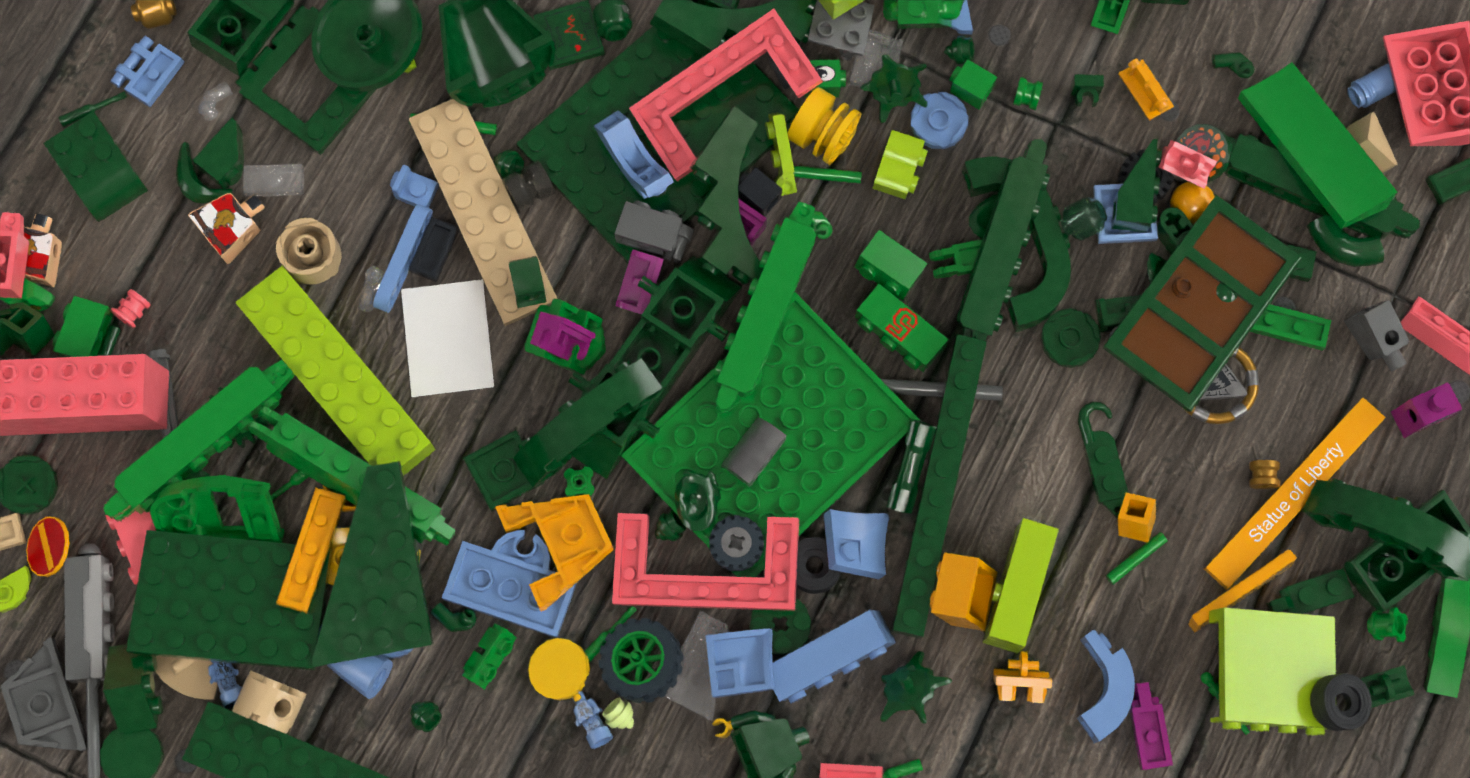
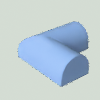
[1093,184,1158,244]

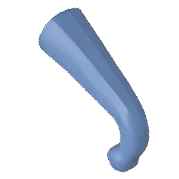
[321,583,393,699]

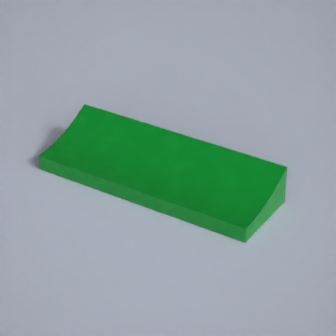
[1238,62,1397,229]

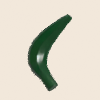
[176,142,233,203]

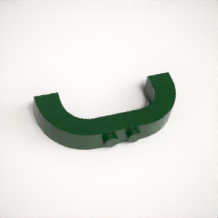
[962,157,1071,333]

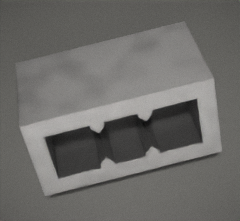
[721,417,786,487]

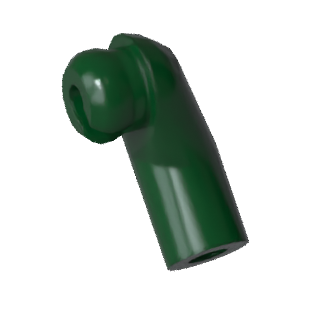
[1212,52,1255,78]

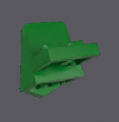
[525,298,606,375]

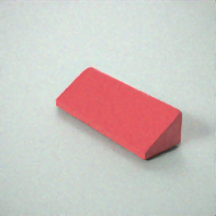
[1400,296,1470,375]

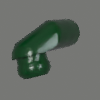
[431,603,476,632]

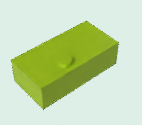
[982,518,1059,654]

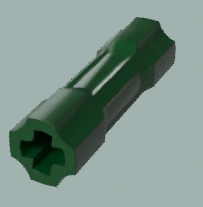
[886,419,937,514]

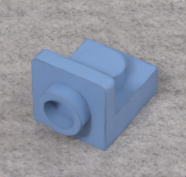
[390,164,439,208]

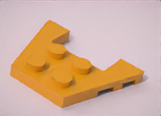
[495,494,614,612]

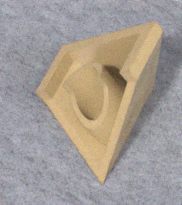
[1347,112,1398,173]

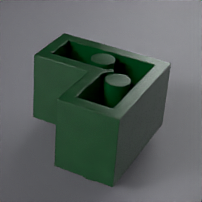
[103,644,163,734]

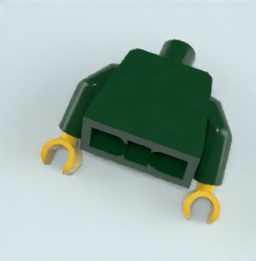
[712,710,810,778]

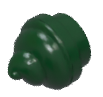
[944,35,975,65]
[493,150,524,179]
[655,511,686,541]
[410,701,442,732]

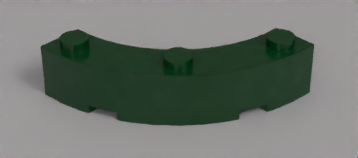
[513,358,662,488]
[1302,478,1470,581]

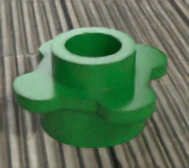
[564,467,595,497]

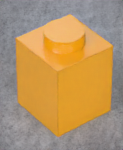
[1118,492,1156,543]

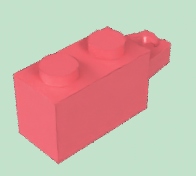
[0,212,29,299]

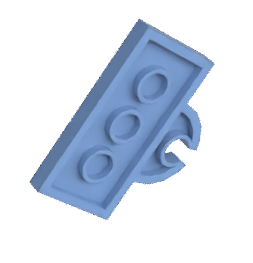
[442,530,577,638]

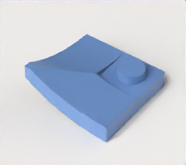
[824,509,889,579]
[706,629,775,698]

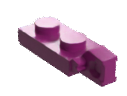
[1130,682,1173,770]

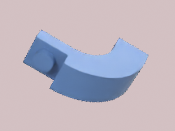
[594,111,674,199]
[1077,629,1135,743]

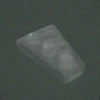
[664,611,728,722]

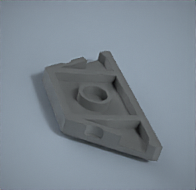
[1,638,87,751]

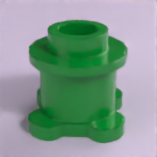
[1367,607,1408,642]

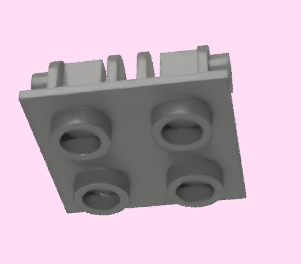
[807,0,875,61]

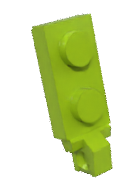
[765,112,797,196]

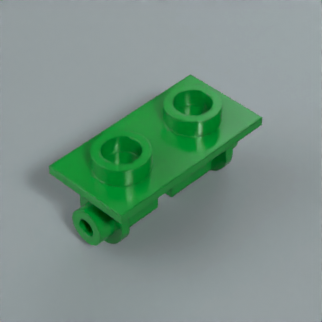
[462,623,517,690]

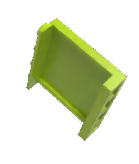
[1209,608,1337,735]

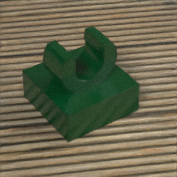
[1070,74,1104,107]

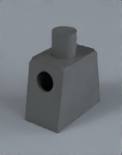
[1344,300,1409,372]

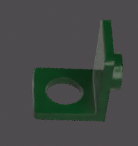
[509,256,547,308]

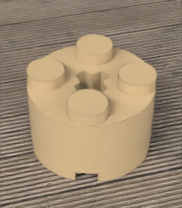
[276,218,341,285]

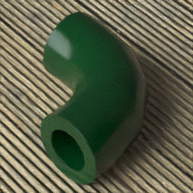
[1307,215,1385,267]

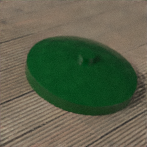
[311,0,422,92]

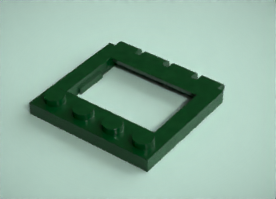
[235,5,376,155]

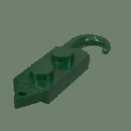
[1078,402,1129,519]

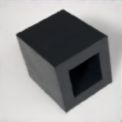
[738,167,783,217]

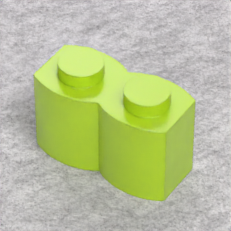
[872,130,928,200]

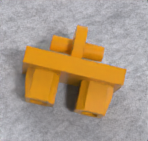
[993,651,1052,703]

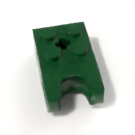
[187,0,295,76]

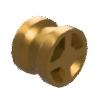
[1249,460,1280,489]

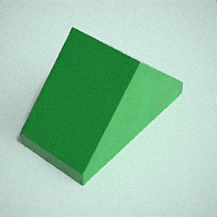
[1091,0,1130,34]

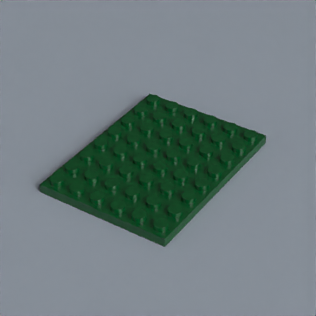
[516,0,799,264]

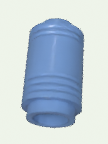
[1347,63,1396,108]

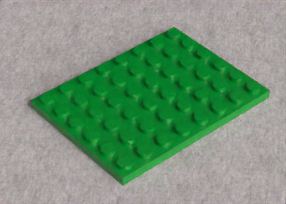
[621,292,920,577]

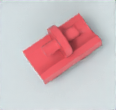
[1159,140,1217,189]

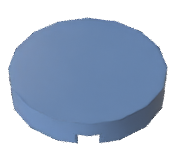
[910,92,968,149]

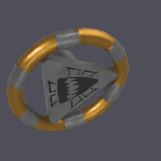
[1183,347,1259,424]

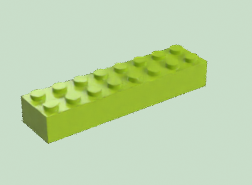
[235,265,436,476]

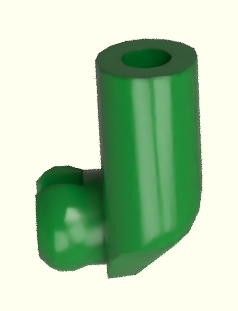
[811,211,833,239]

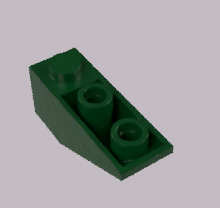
[1111,139,1162,232]

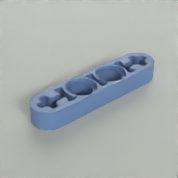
[373,204,433,313]

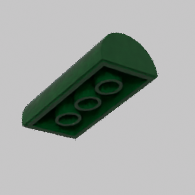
[1345,490,1470,612]

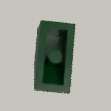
[192,117,244,189]

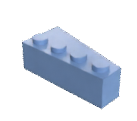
[773,610,896,704]

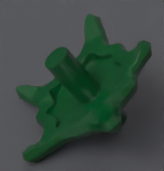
[861,54,928,123]
[880,651,952,724]

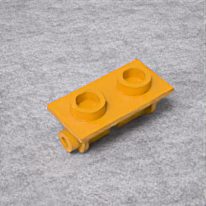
[1118,58,1174,121]

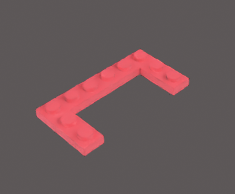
[629,9,823,181]
[612,513,799,611]

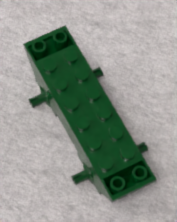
[568,256,742,480]

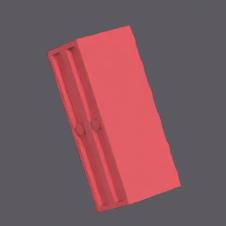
[0,354,169,436]

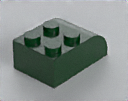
[44,111,148,222]

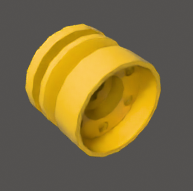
[788,87,861,165]

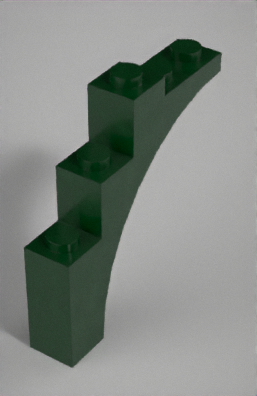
[649,0,817,57]
[689,106,763,285]

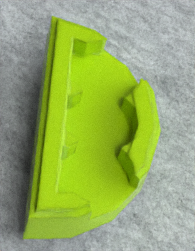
[0,566,32,613]

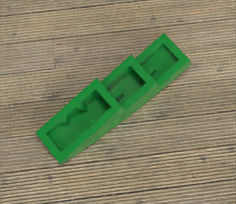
[1424,577,1470,698]

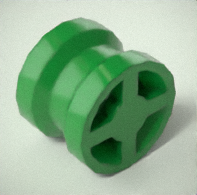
[1013,77,1043,110]

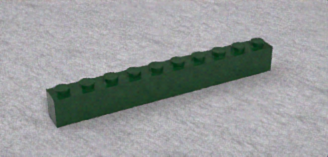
[891,334,987,639]

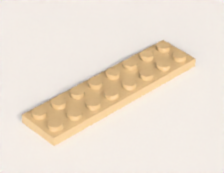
[408,99,557,326]

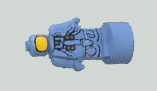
[208,661,242,709]
[572,691,613,749]

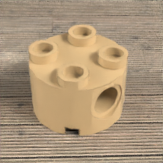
[232,670,306,734]

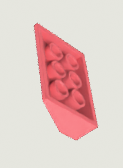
[1383,21,1470,146]

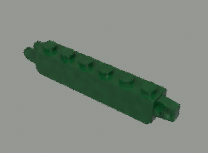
[1225,134,1420,240]
[956,138,1050,340]

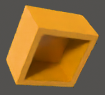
[930,553,998,631]

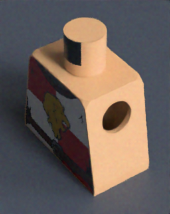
[188,193,265,265]
[24,214,62,288]

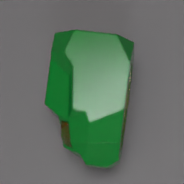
[0,278,55,312]

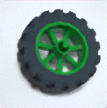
[599,618,683,703]

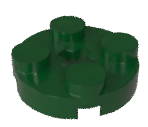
[750,599,811,655]

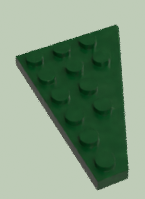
[312,461,434,667]

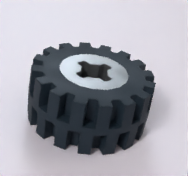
[709,515,764,571]

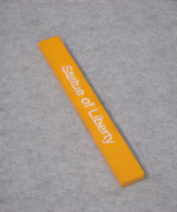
[1204,398,1386,590]

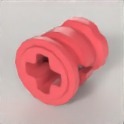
[110,289,151,329]

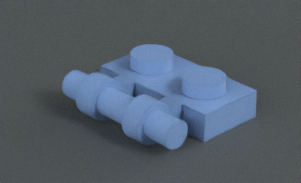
[110,36,184,108]

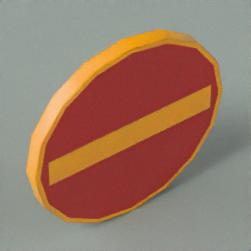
[26,516,69,577]

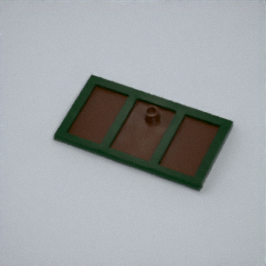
[1103,195,1302,412]

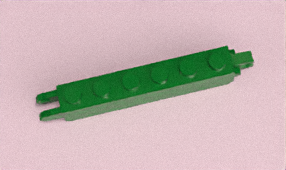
[713,201,816,414]
[103,360,295,522]
[248,406,456,546]

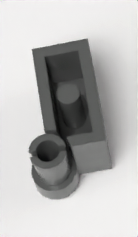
[615,201,694,264]

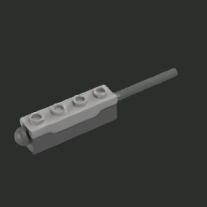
[64,543,115,778]

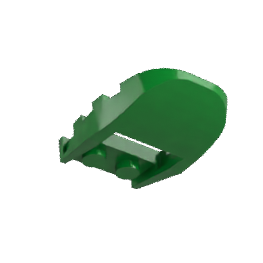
[150,475,285,543]

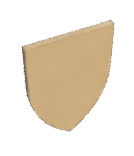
[155,656,218,700]

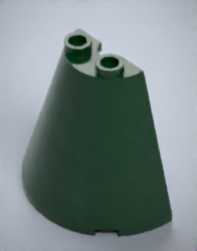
[438,0,556,108]

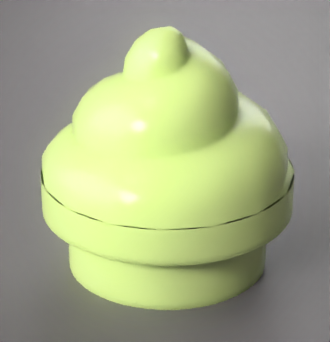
[602,698,634,729]

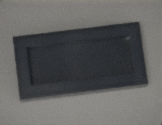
[409,217,459,282]

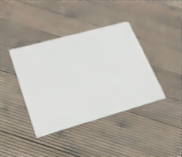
[401,279,494,397]

